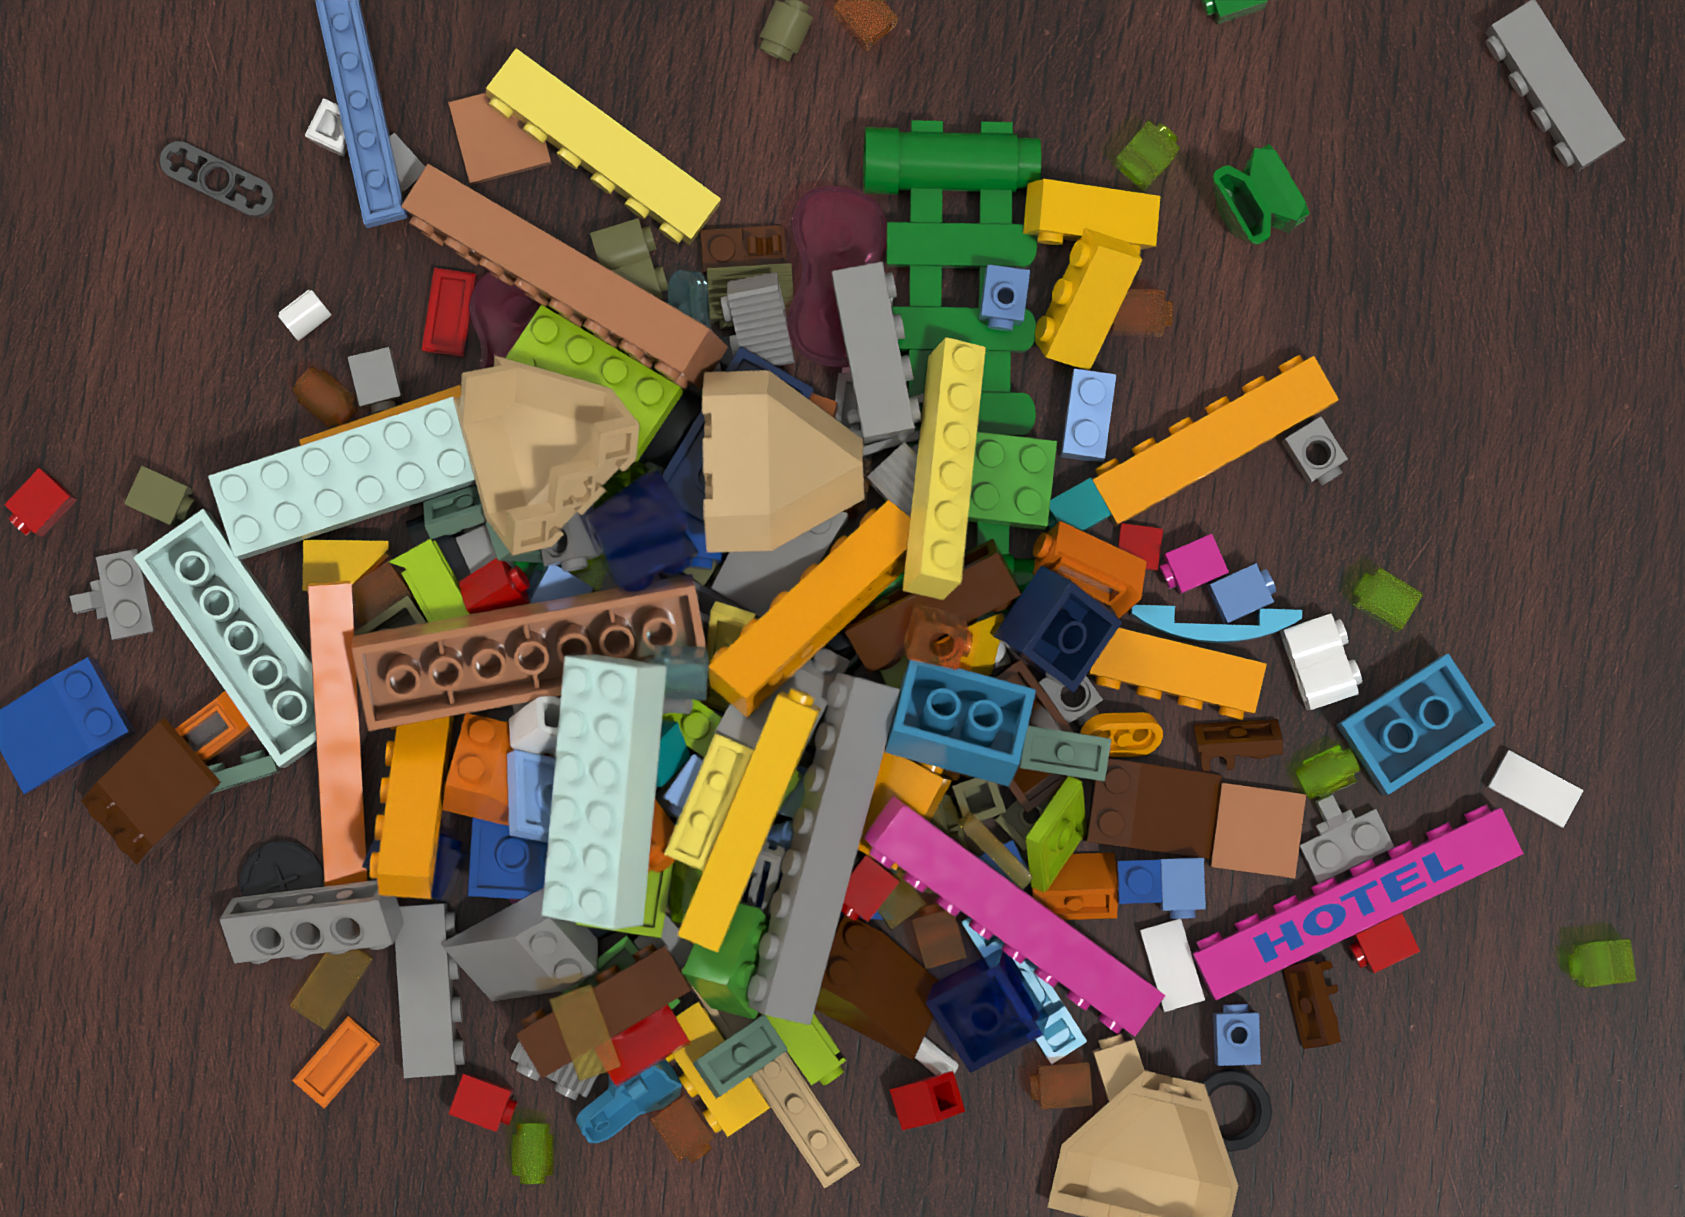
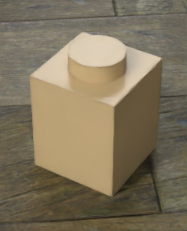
[1092,1033,1144,1102]

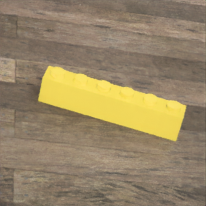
[486,48,721,245]
[903,337,986,600]

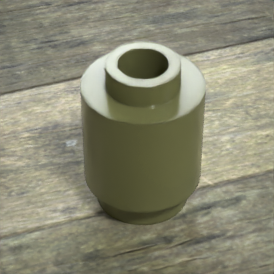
[759,0,814,62]

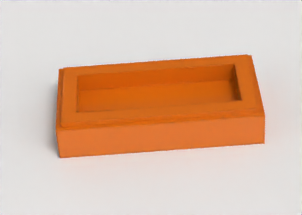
[292,1016,382,1109]

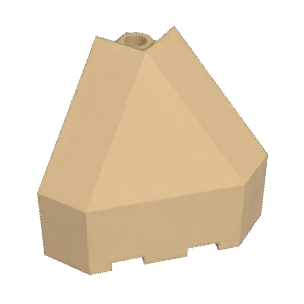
[453,356,640,555]
[702,370,865,553]
[1048,1070,1238,1217]

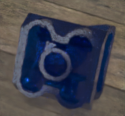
[586,468,698,592]

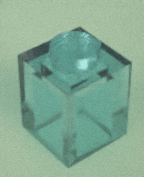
[645,645,708,700]

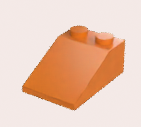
[442,713,552,826]

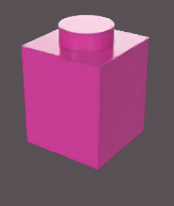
[1159,534,1229,595]

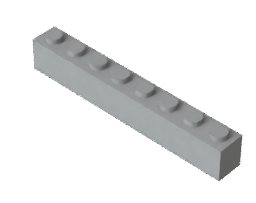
[747,672,900,1025]

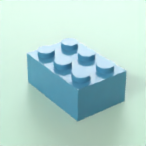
[1336,653,1495,796]
[884,655,1036,786]

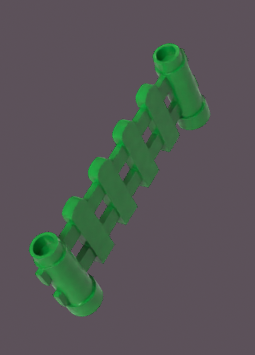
[863,120,1041,623]

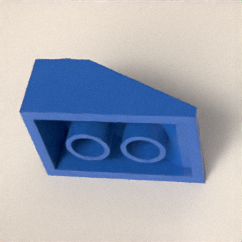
[0,657,136,794]

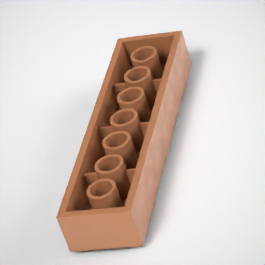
[401,164,728,390]
[352,574,709,731]

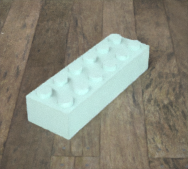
[208,397,476,560]
[133,509,316,768]
[542,654,667,929]

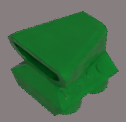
[1213,144,1310,245]

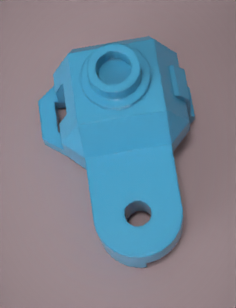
[576,1059,682,1143]

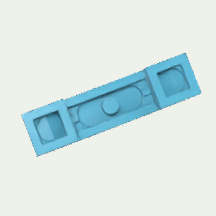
[1129,605,1302,643]
[961,916,1087,1064]

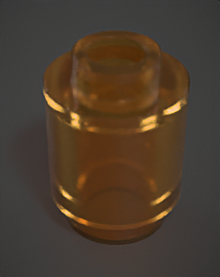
[292,366,356,428]

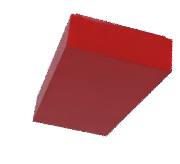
[422,268,477,358]
[594,1004,691,1087]

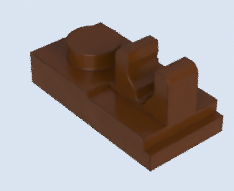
[700,225,787,274]
[1194,719,1283,771]
[1283,960,1341,1049]

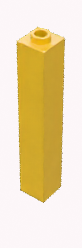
[677,688,821,952]

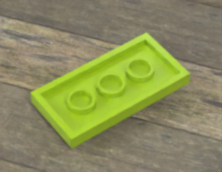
[505,305,683,462]

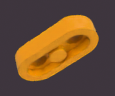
[1080,712,1163,757]

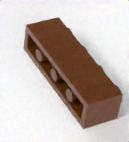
[844,538,1021,673]
[516,942,693,1079]

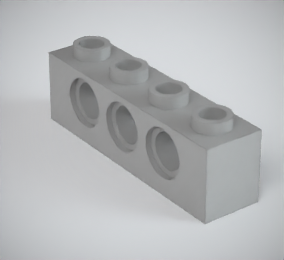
[219,880,404,964]

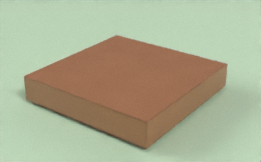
[448,93,552,185]
[1210,783,1306,879]

